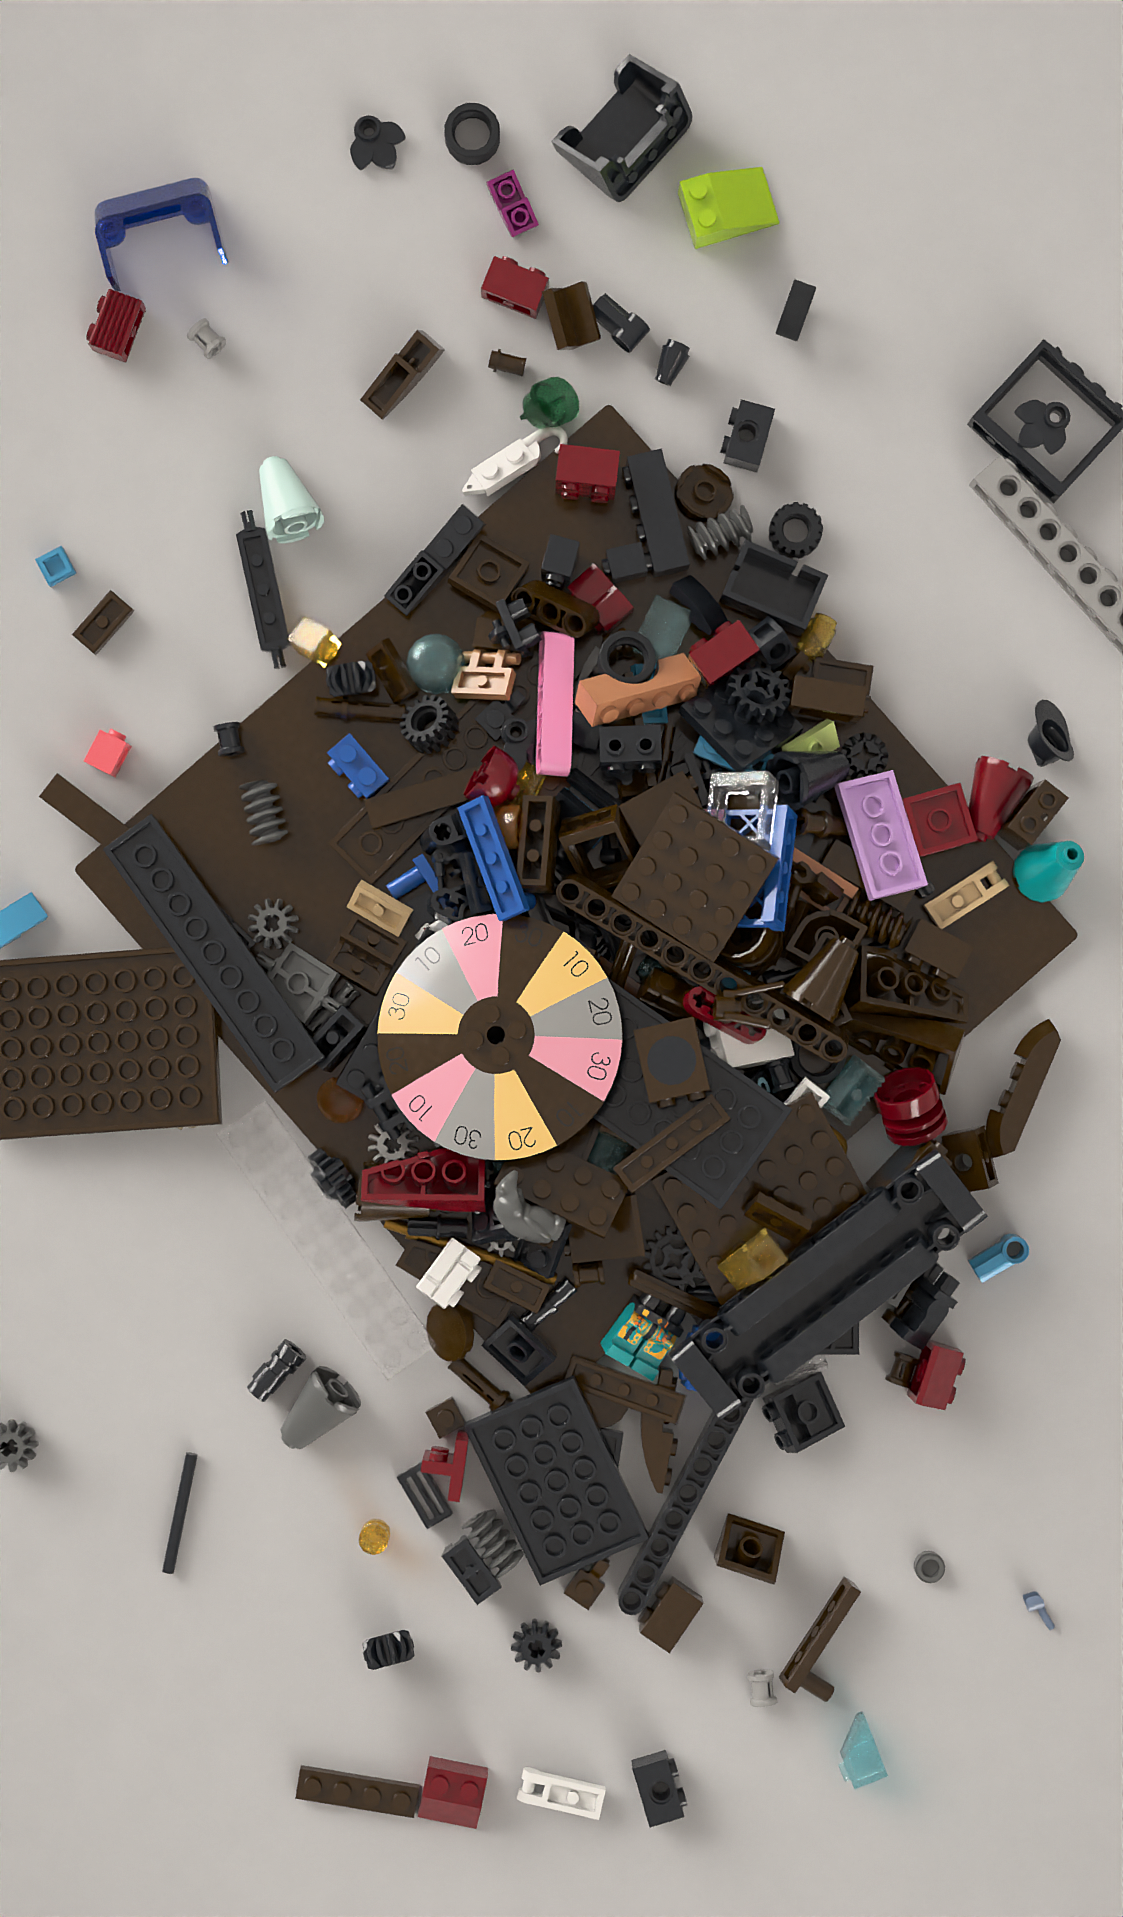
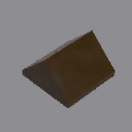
[713,1513,785,1585]

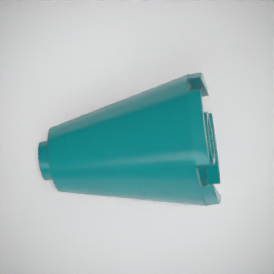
[1012,841,1084,903]

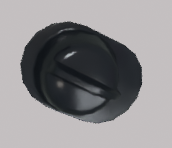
[1027,699,1074,767]

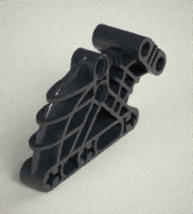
[419,811,602,950]

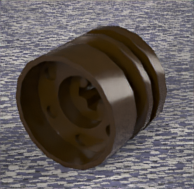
[720,902,785,973]

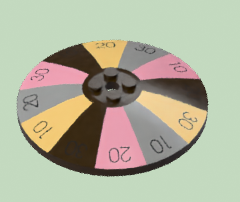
[377,914,623,1160]

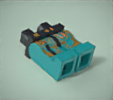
[600,1292,686,1381]

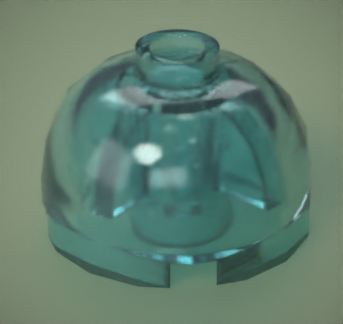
[406,634,466,695]

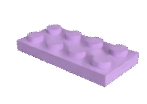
[835,770,928,901]

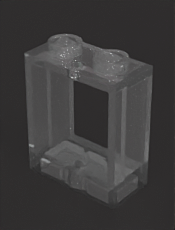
[707,771,779,851]

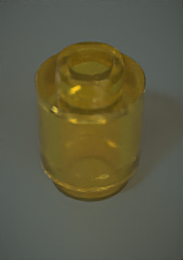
[797,613,837,660]

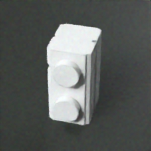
[415,1238,482,1309]

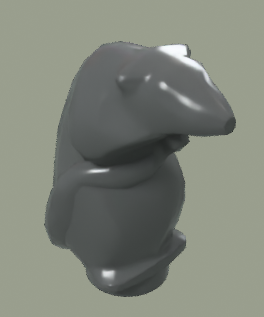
[493,1170,566,1244]

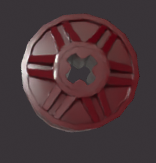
[873,1067,948,1146]

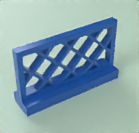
[722,805,798,931]

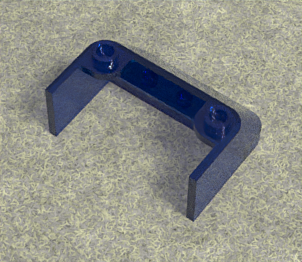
[94,178,229,291]

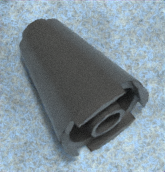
[280,1366,361,1449]

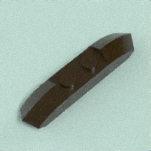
[986,1019,1061,1158]

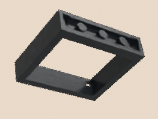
[967,339,1123,504]

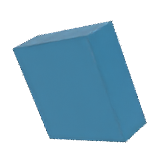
[35,546,77,587]

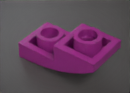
[486,169,539,237]

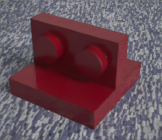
[902,783,978,857]
[421,1430,469,1502]

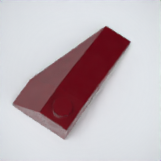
[361,1147,486,1212]

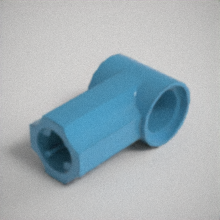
[968,1234,1029,1283]

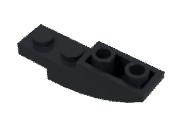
[384,504,486,616]

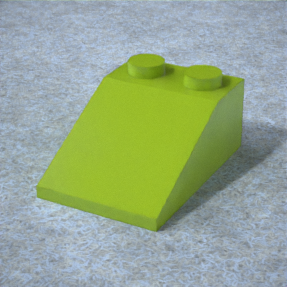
[678,167,779,249]

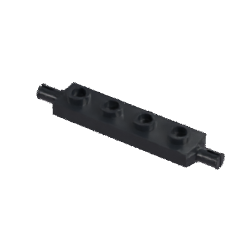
[236,510,291,669]

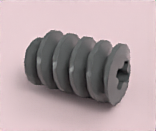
[687,505,753,561]
[239,780,288,846]
[461,1509,524,1578]

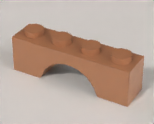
[575,653,702,727]

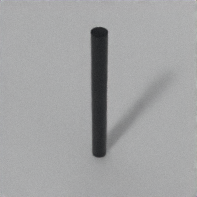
[162,1452,198,1574]

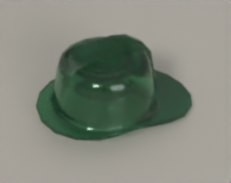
[520,377,579,429]

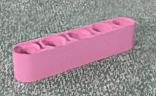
[536,631,574,777]

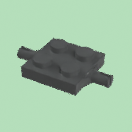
[256,942,343,1025]

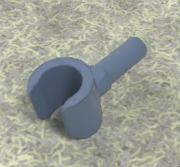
[1023,1591,1055,1630]

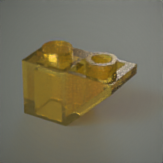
[718,1228,788,1290]

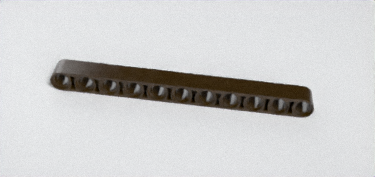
[556,873,849,1063]

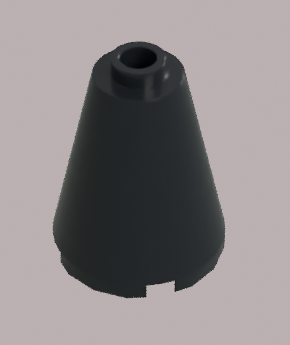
[765,751,850,811]

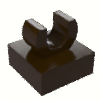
[773,647,810,681]

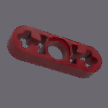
[683,986,767,1044]

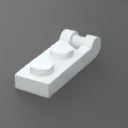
[517,1767,606,1820]

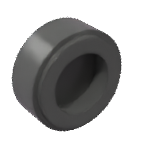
[914,1551,945,1583]

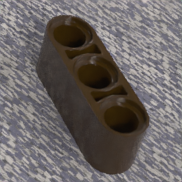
[511,580,600,638]

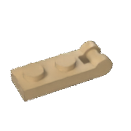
[923,861,1010,929]

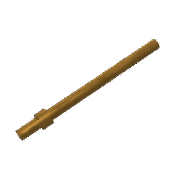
[383,1220,558,1285]

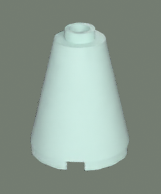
[259,456,324,543]

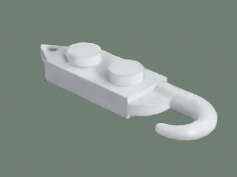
[462,425,568,496]

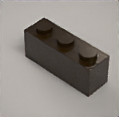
[516,795,561,894]

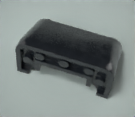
[551,54,693,202]

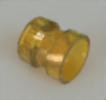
[358,1519,391,1555]

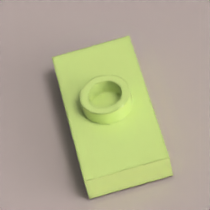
[781,719,840,751]

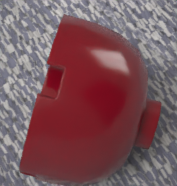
[464,746,520,808]

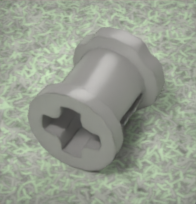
[187,318,226,359]
[748,1669,777,1707]

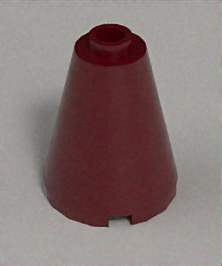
[968,756,1034,843]

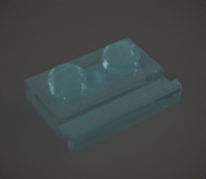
[632,595,691,662]

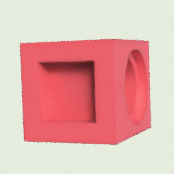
[84,728,132,778]

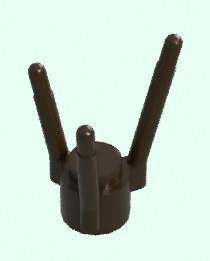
[713,981,785,1029]

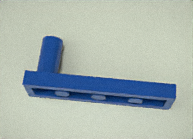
[458,795,536,921]
[386,853,458,916]

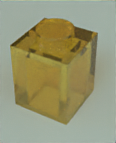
[287,616,341,668]

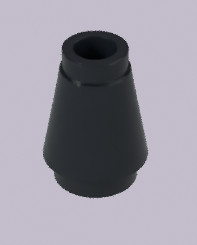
[655,339,690,386]

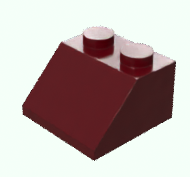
[907,1340,966,1410]
[418,1756,488,1829]

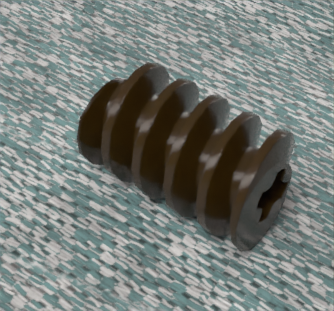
[846,890,913,949]

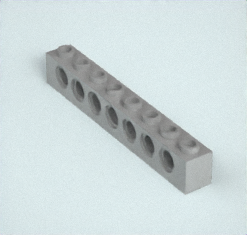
[969,455,1123,655]

